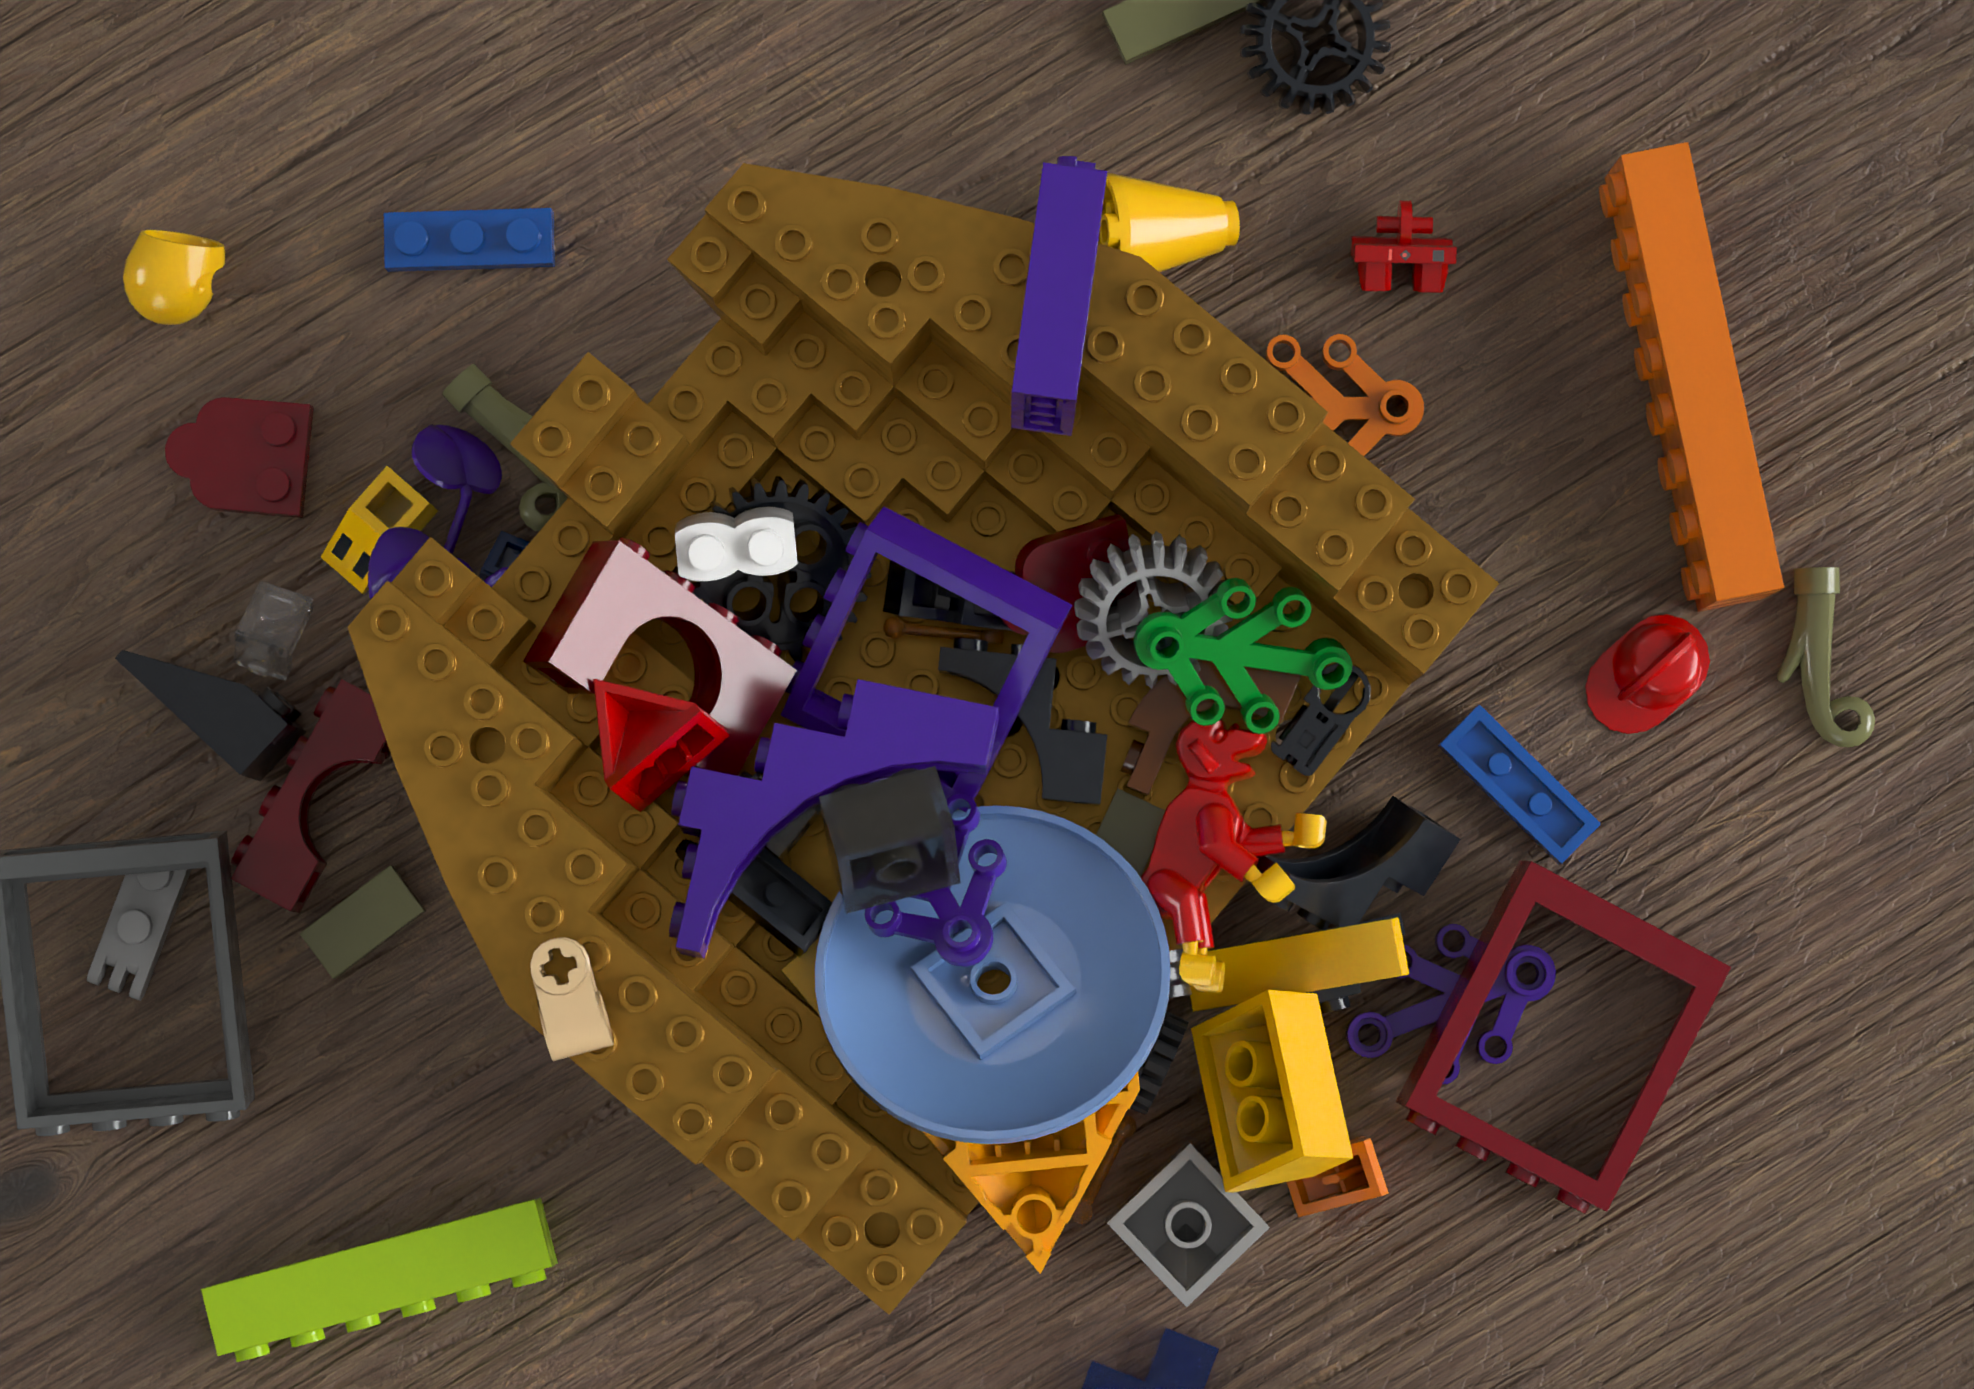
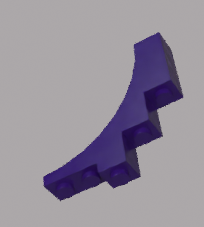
[669,679,999,959]

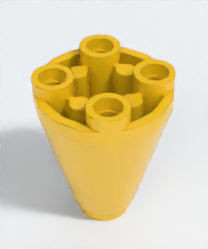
[1098,173,1240,272]

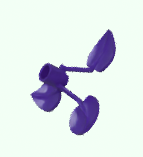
[368,424,520,599]

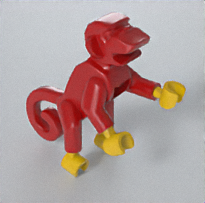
[1140,718,1327,993]

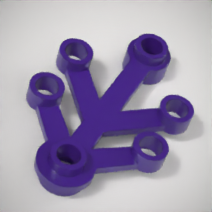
[839,776,1007,967]
[1346,924,1556,1085]

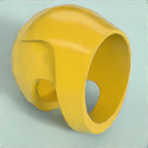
[123,230,225,325]

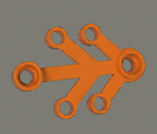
[1266,334,1424,456]

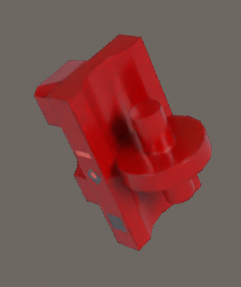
[1350,200,1457,293]

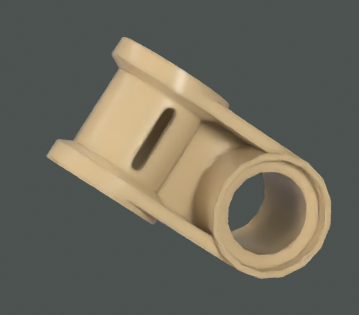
[530,937,614,1061]

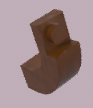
[1120,659,1301,796]

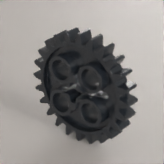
[692,476,871,661]

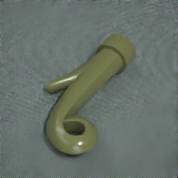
[442,364,568,532]
[1777,567,1875,748]

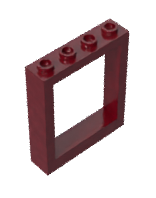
[1396,860,1731,1214]

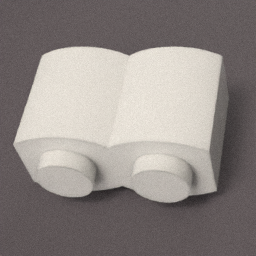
[675,507,798,581]

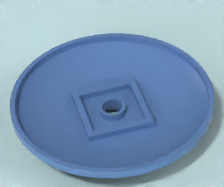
[815,806,1171,1144]

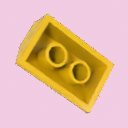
[1191,990,1353,1193]

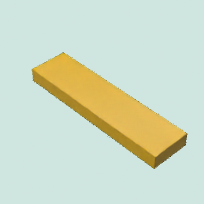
[1190,917,1409,1012]

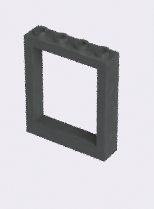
[0,831,255,1136]

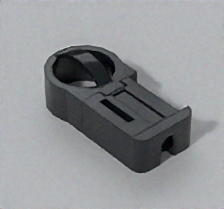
[1271,662,1371,776]

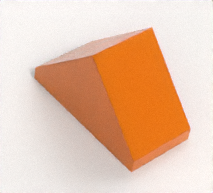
[1287,1136,1389,1217]

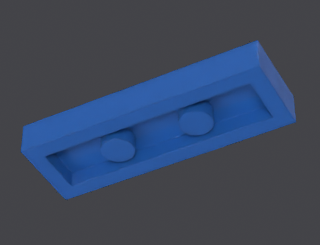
[384,208,555,272]
[1438,704,1601,865]

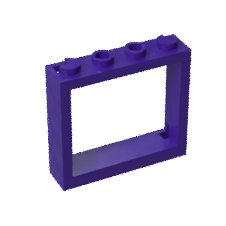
[1011,156,1107,436]
[781,506,1072,813]

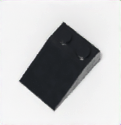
[115,650,306,781]

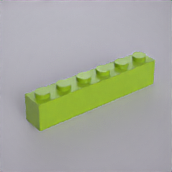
[201,1197,558,1362]

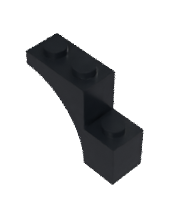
[938,638,1107,805]
[1256,796,1461,930]

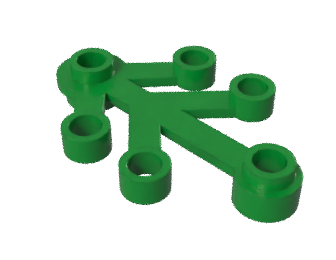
[1134,578,1353,734]

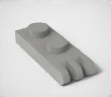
[87,869,192,1001]

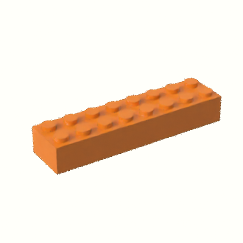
[1599,142,1784,612]

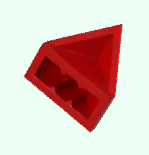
[593,678,730,812]

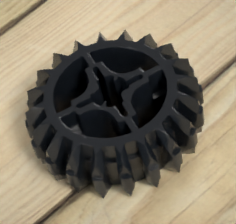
[1239,0,1391,115]

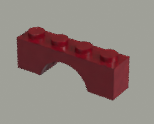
[231,679,390,913]

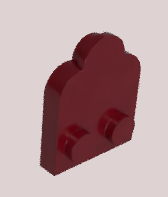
[165,397,314,518]
[1001,514,1136,653]

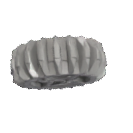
[1074,531,1233,689]

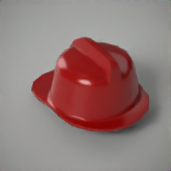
[1585,614,1710,734]

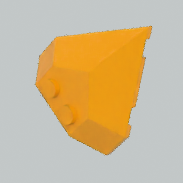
[922,1072,1140,1274]

